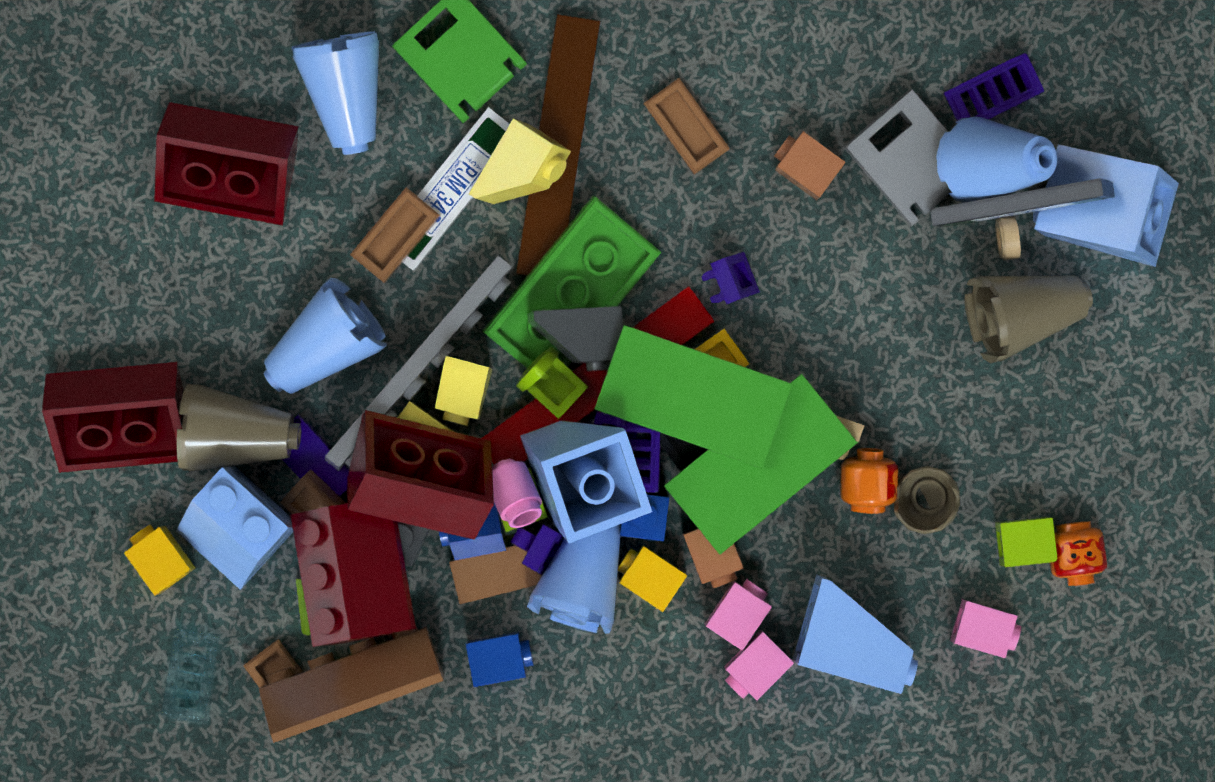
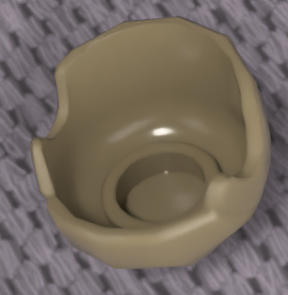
[894,466,960,534]

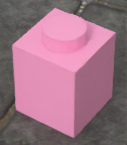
[705,579,772,651]
[950,599,1021,658]
[724,630,794,700]

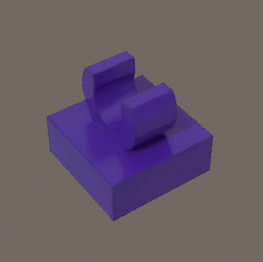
[701,252,760,305]
[511,525,564,575]

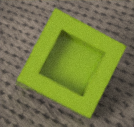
[995,517,1057,567]

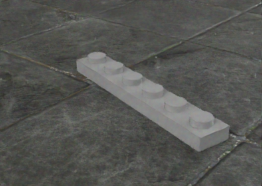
[325,255,512,471]

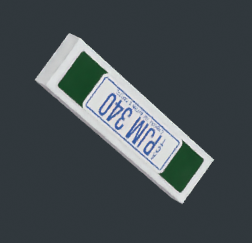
[403,107,509,271]

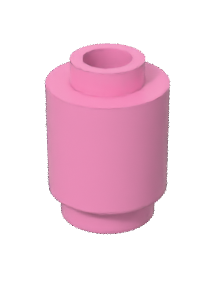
[492,459,542,528]

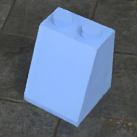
[1033,144,1179,267]
[520,421,652,544]
[176,466,293,590]
[793,575,918,694]

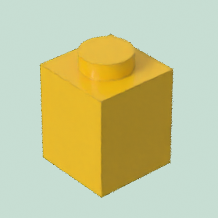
[124,524,196,596]
[618,545,687,612]

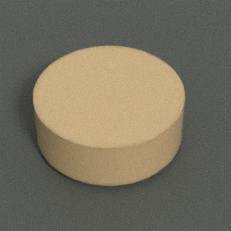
[995,215,1021,261]

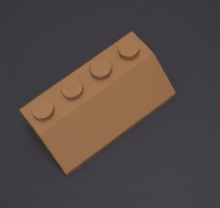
[259,623,444,743]

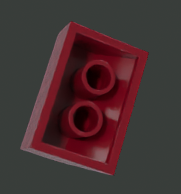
[154,102,299,226]
[42,362,184,473]
[347,410,494,540]
[290,503,416,647]

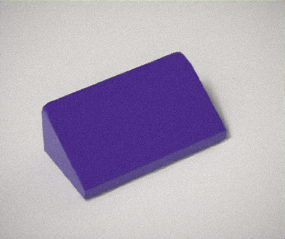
[282,414,350,497]

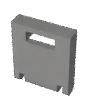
[843,89,951,227]

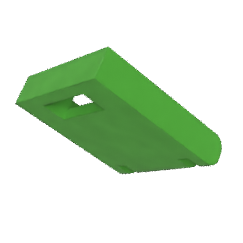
[391,0,527,124]

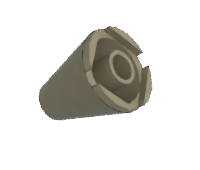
[964,275,1093,363]
[177,384,302,472]

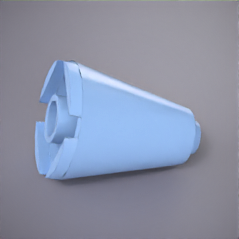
[292,31,379,155]
[936,117,1057,203]
[264,278,387,394]
[527,524,621,634]

